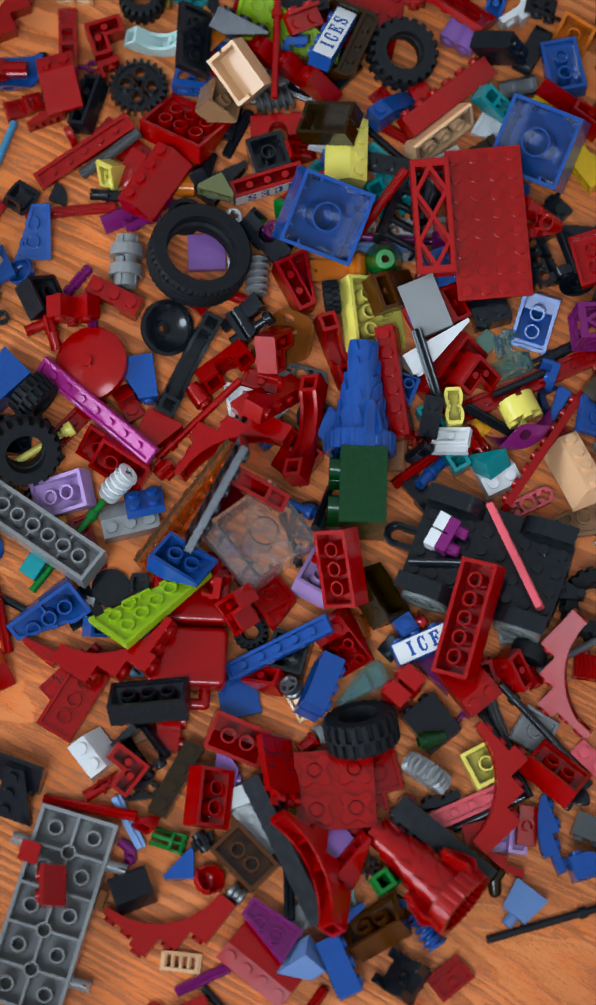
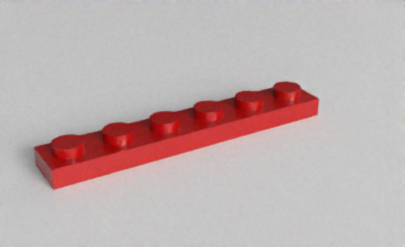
[33,113,135,190]

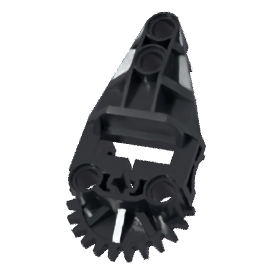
[529,225,596,290]

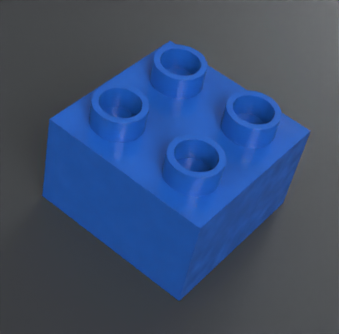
[493,93,591,194]
[271,165,376,266]

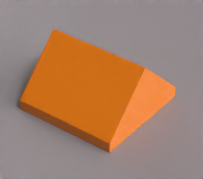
[551,9,596,59]

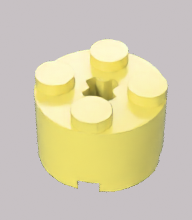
[497,389,543,429]

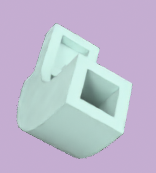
[123,26,177,57]

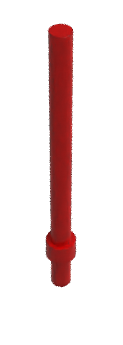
[271,0,283,100]
[155,378,243,460]

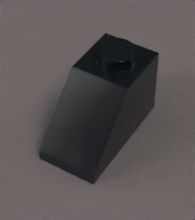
[418,394,445,441]

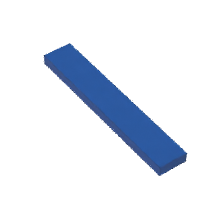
[226,613,335,683]

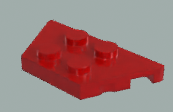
[234,572,296,631]

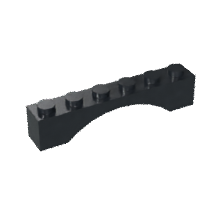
[153,310,223,419]

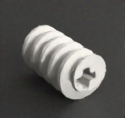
[99,463,137,504]

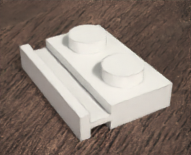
[431,427,473,455]

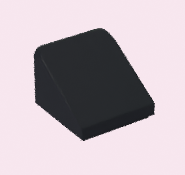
[377,634,396,663]

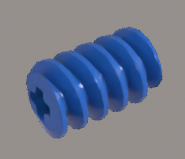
[408,914,447,954]

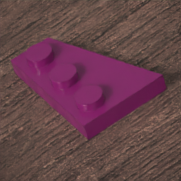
[241,896,303,964]

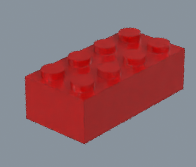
[312,526,369,609]

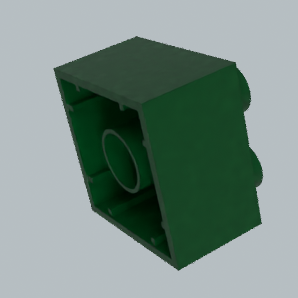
[327,445,388,541]

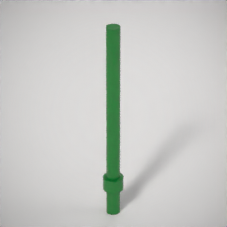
[29,498,107,593]

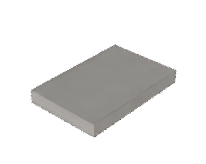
[397,273,454,337]

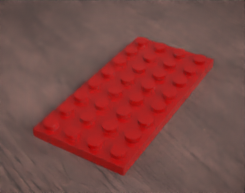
[444,145,534,302]

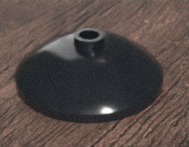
[140,299,194,356]

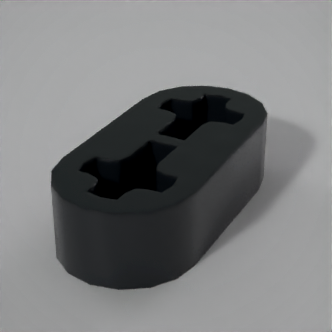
[123,780,159,802]

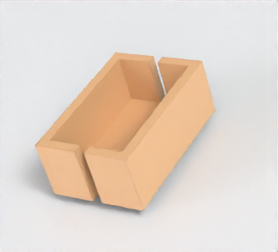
[207,37,271,107]

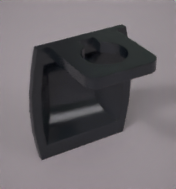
[2,179,41,216]

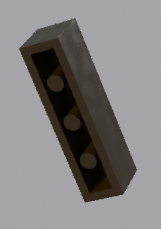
[148,739,204,820]

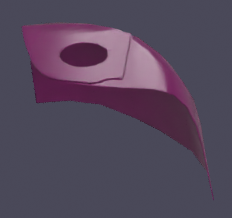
[484,409,552,450]

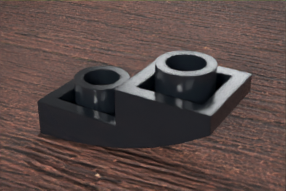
[401,473,429,513]
[420,790,461,811]

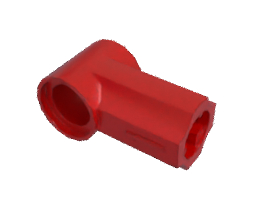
[0,58,28,82]

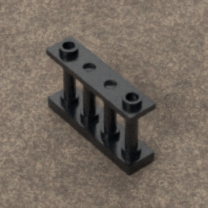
[371,176,426,262]

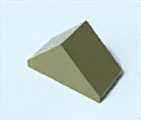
[197,172,234,204]

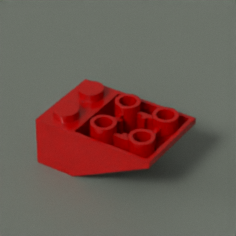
[401,283,472,339]
[316,608,374,678]

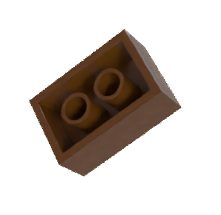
[209,821,280,895]

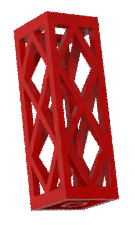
[408,157,457,279]

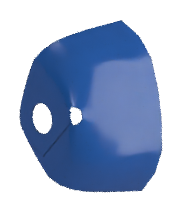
[0,53,43,92]

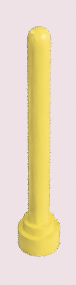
[13,421,77,462]

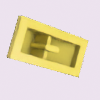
[95,159,125,191]

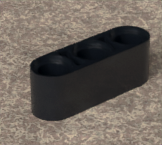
[512,25,553,76]

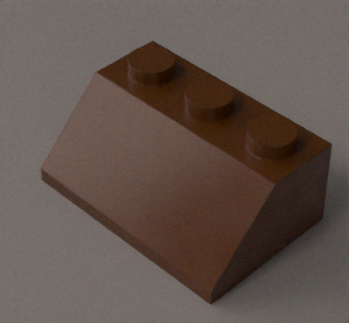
[346,893,413,963]

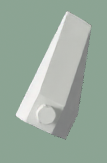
[401,318,470,377]

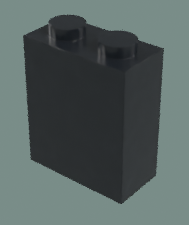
[470,31,528,66]
[401,692,462,756]

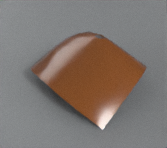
[251,308,314,364]

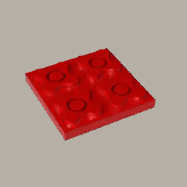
[293,750,377,831]

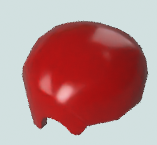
[193,864,225,895]

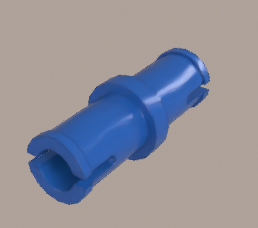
[414,458,446,490]

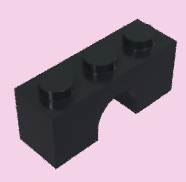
[239,207,294,263]

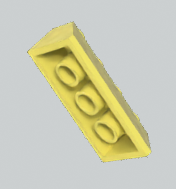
[324,118,368,189]

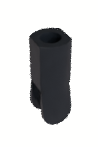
[404,440,435,465]

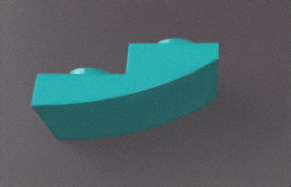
[19,552,47,581]

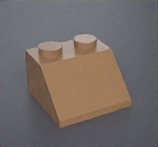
[195,76,240,123]

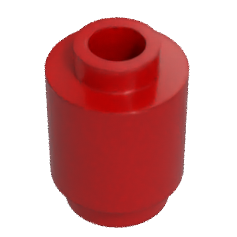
[186,382,212,410]

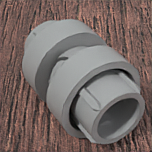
[109,233,144,290]

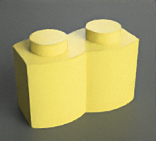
[443,387,464,427]

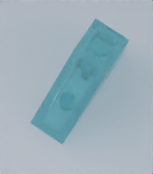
[335,660,389,708]

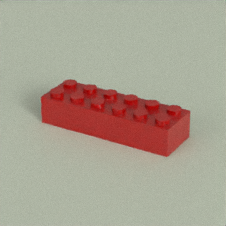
[431,556,506,683]

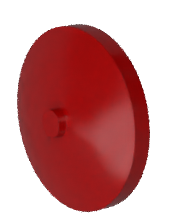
[55,327,128,400]

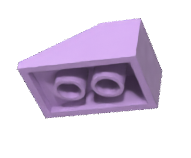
[29,468,97,517]
[290,546,324,610]

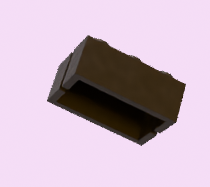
[296,101,364,146]
[358,562,410,631]

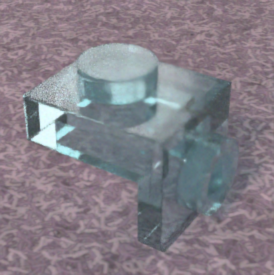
[493,330,519,360]

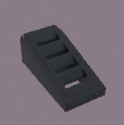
[188,152,217,186]

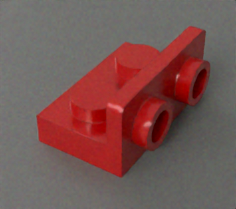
[282,0,324,37]

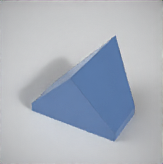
[276,935,327,981]

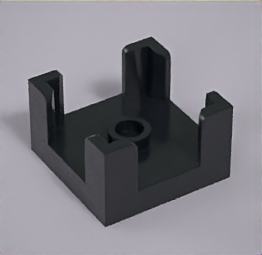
[371,946,432,1005]

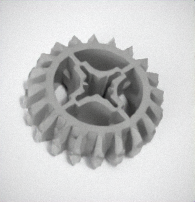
[401,752,452,794]

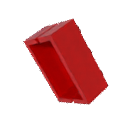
[380,663,427,717]

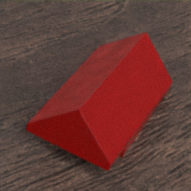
[75,423,152,492]

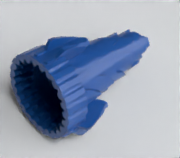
[318,339,396,460]

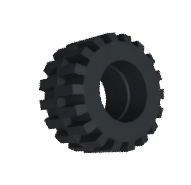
[119,0,165,25]
[8,371,58,415]

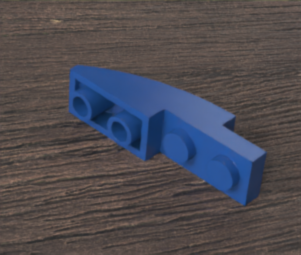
[537,794,568,876]

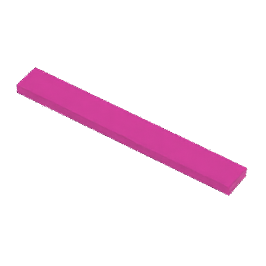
[36,357,159,464]

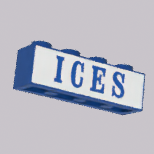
[307,6,358,73]
[390,622,444,668]

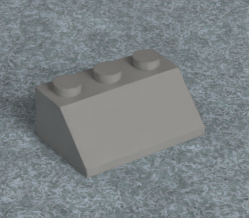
[99,501,162,544]

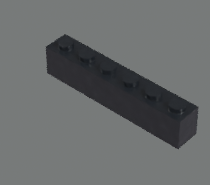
[388,795,497,882]

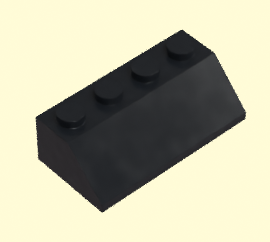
[106,676,191,726]
[0,752,48,797]

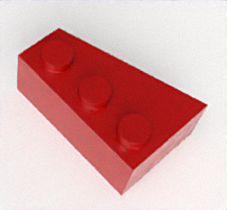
[271,250,316,315]

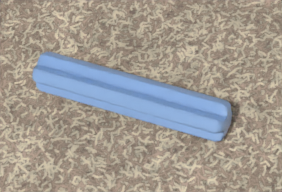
[112,794,146,850]

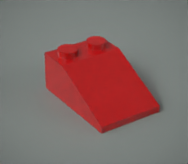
[36,50,84,117]
[432,666,503,717]

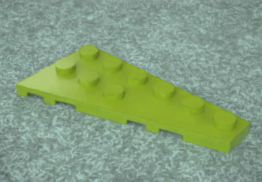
[236,0,341,64]
[88,572,212,650]

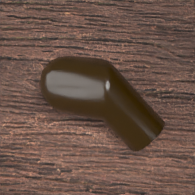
[488,867,506,898]

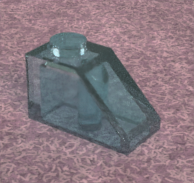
[491,351,535,383]

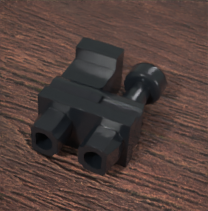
[220,292,276,345]

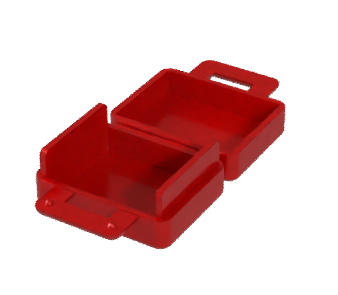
[146,552,231,710]

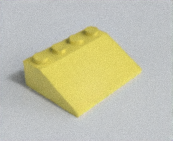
[338,274,406,353]

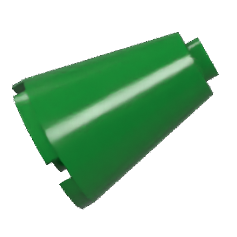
[365,241,403,274]

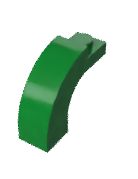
[368,867,403,898]

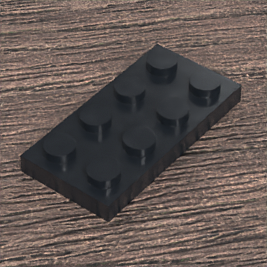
[175,0,212,80]

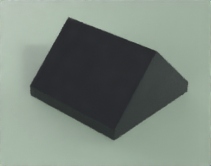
[107,866,158,915]

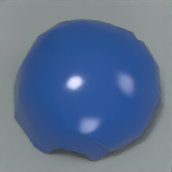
[10,258,35,286]

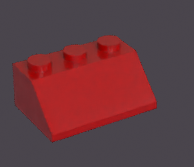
[203,709,273,769]
[518,739,592,809]
[183,765,235,830]

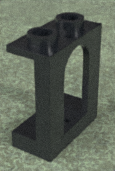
[110,723,172,782]

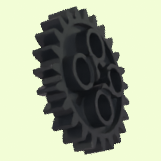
[109,58,168,116]

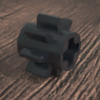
[191,829,215,854]
[360,855,380,881]

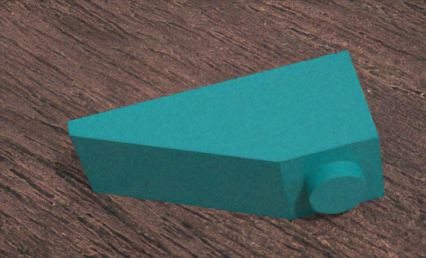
[470,83,511,124]

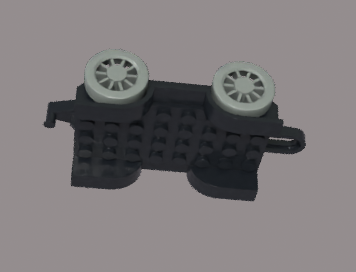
[384,482,586,643]

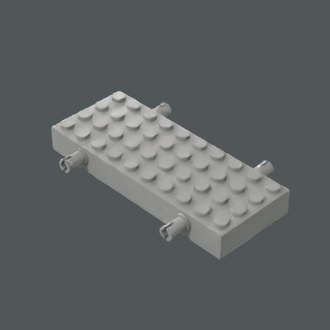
[0,803,128,1005]

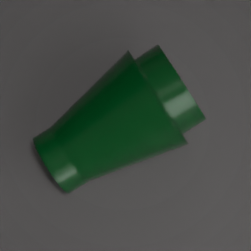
[416,730,447,751]

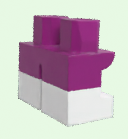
[423,511,470,557]

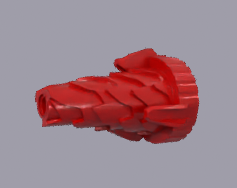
[368,818,490,936]

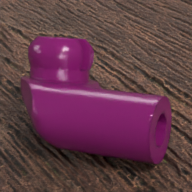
[116,837,137,866]

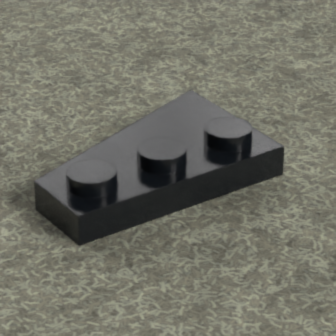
[0,762,33,827]

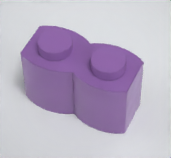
[440,17,474,58]

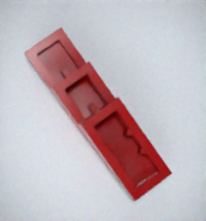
[58,8,79,70]

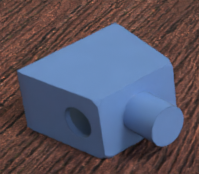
[501,878,548,929]

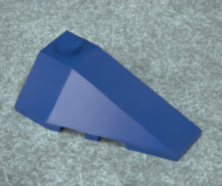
[6,577,92,641]

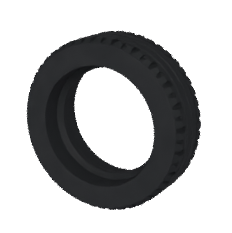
[146,204,252,308]

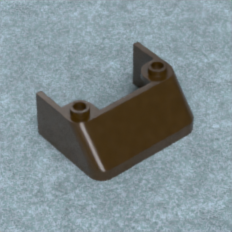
[301,0,379,81]

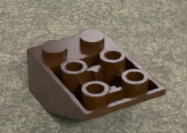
[361,270,413,317]

